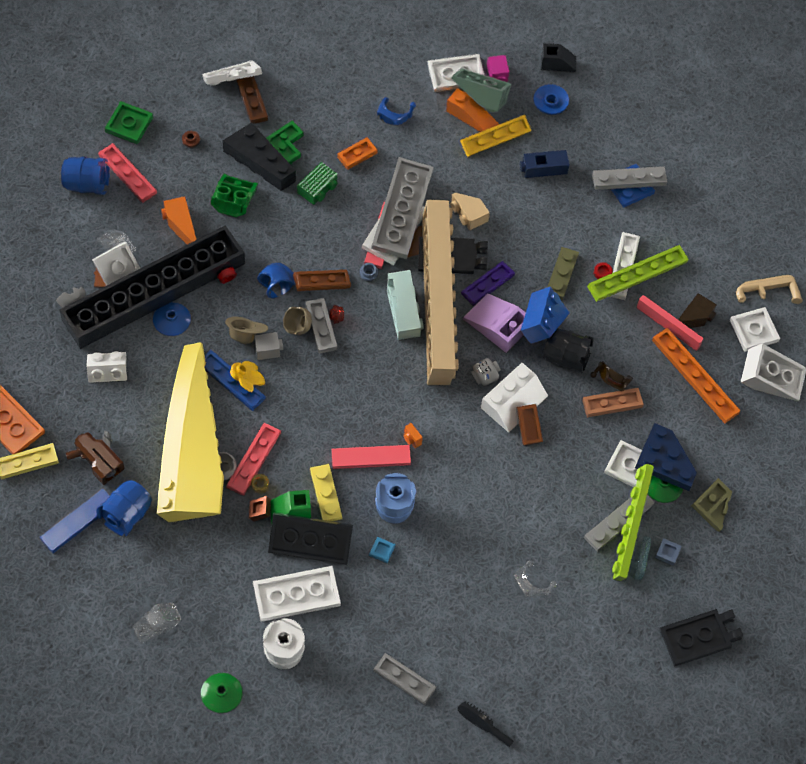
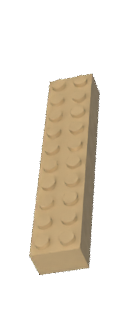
[422,200,459,385]

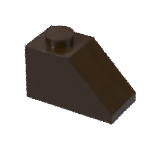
[678,293,717,328]

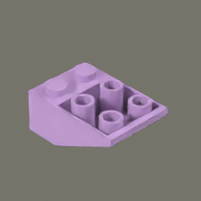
[463,293,526,353]

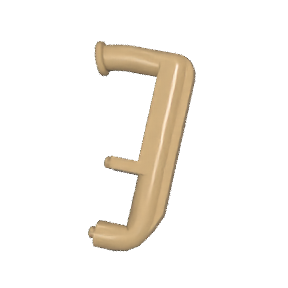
[736,275,803,304]

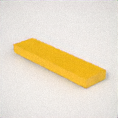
[460,115,532,157]

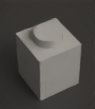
[254,332,283,360]

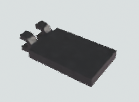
[418,237,488,274]
[659,609,743,667]

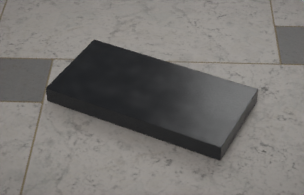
[268,513,353,565]

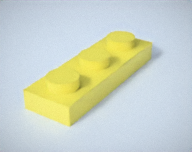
[0,443,59,480]
[310,464,342,521]

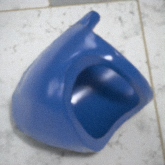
[257,263,296,298]

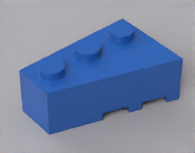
[521,287,570,344]

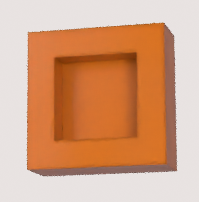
[404,423,423,449]

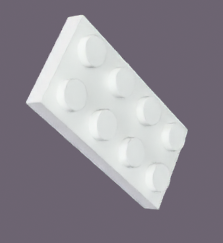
[253,566,341,622]

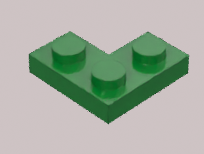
[266,121,304,164]

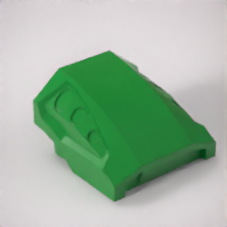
[211,174,258,217]

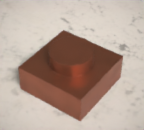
[249,496,271,522]

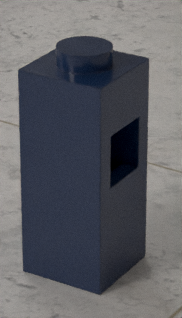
[520,150,569,178]

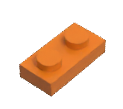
[337,137,377,170]

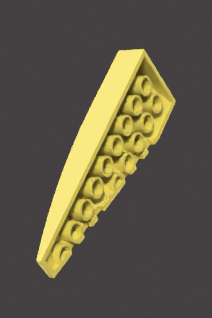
[156,342,224,522]

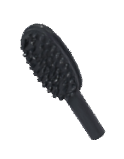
[457,701,514,747]

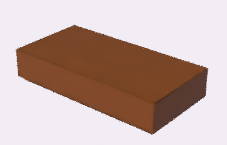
[516,404,543,445]

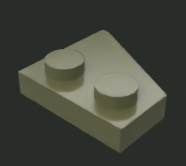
[691,478,732,532]

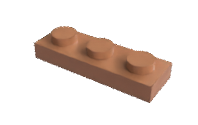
[582,388,644,417]

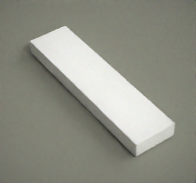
[609,232,640,300]

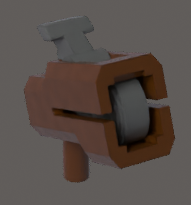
[66,431,125,485]

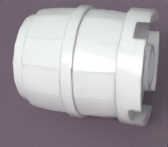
[263,618,305,669]

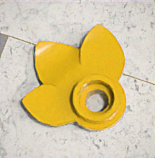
[230,361,265,393]

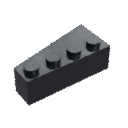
[223,122,296,191]

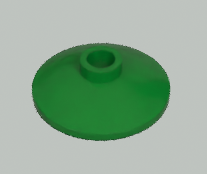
[647,476,683,503]
[201,673,243,713]

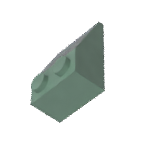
[452,68,511,112]

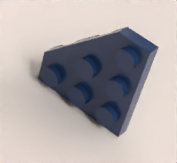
[635,423,697,491]

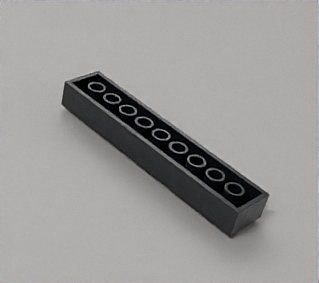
[60,225,245,349]

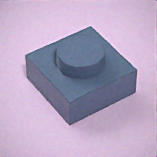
[655,538,682,566]

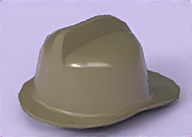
[225,317,268,344]

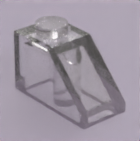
[96,229,136,253]

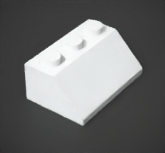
[481,363,548,433]

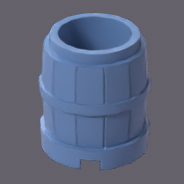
[375,473,416,524]

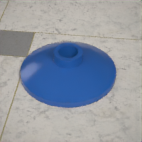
[534,84,569,115]
[153,302,191,336]

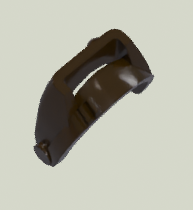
[590,361,633,391]

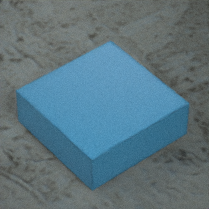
[369,537,396,563]

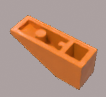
[446,88,499,132]
[161,197,197,244]

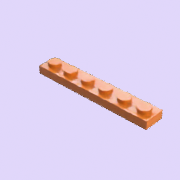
[652,328,740,424]

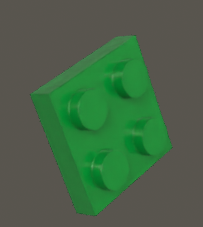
[105,101,153,145]

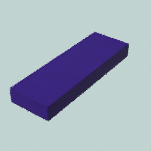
[461,261,515,306]

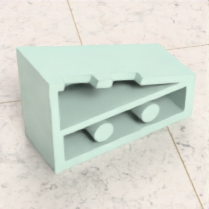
[387,270,424,340]

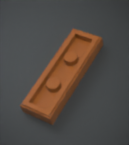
[293,270,351,291]

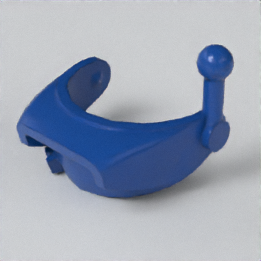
[377,97,416,125]

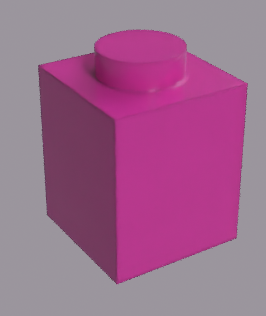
[487,55,509,82]

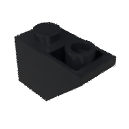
[541,43,576,72]

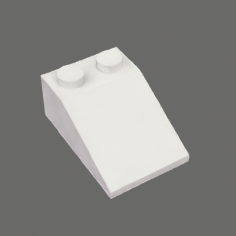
[741,344,806,401]

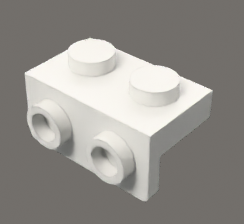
[87,351,127,383]

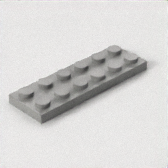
[371,157,434,259]

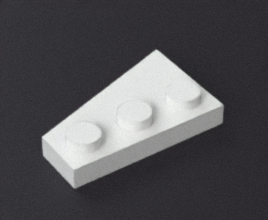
[202,61,262,86]

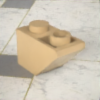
[450,193,490,230]

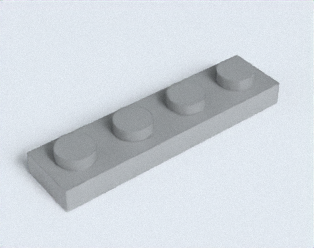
[592,167,667,190]
[584,495,655,552]

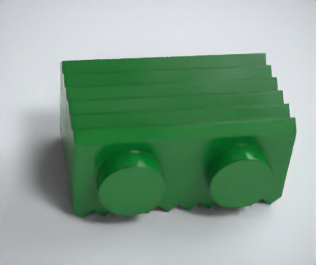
[297,162,338,205]

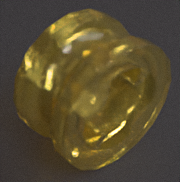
[251,474,269,494]

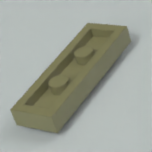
[547,247,579,300]

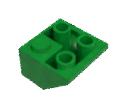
[270,490,311,525]

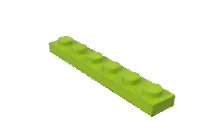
[587,245,689,302]
[612,464,654,581]

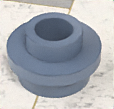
[360,263,378,281]

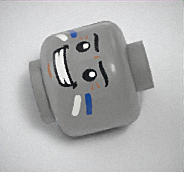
[471,358,501,386]

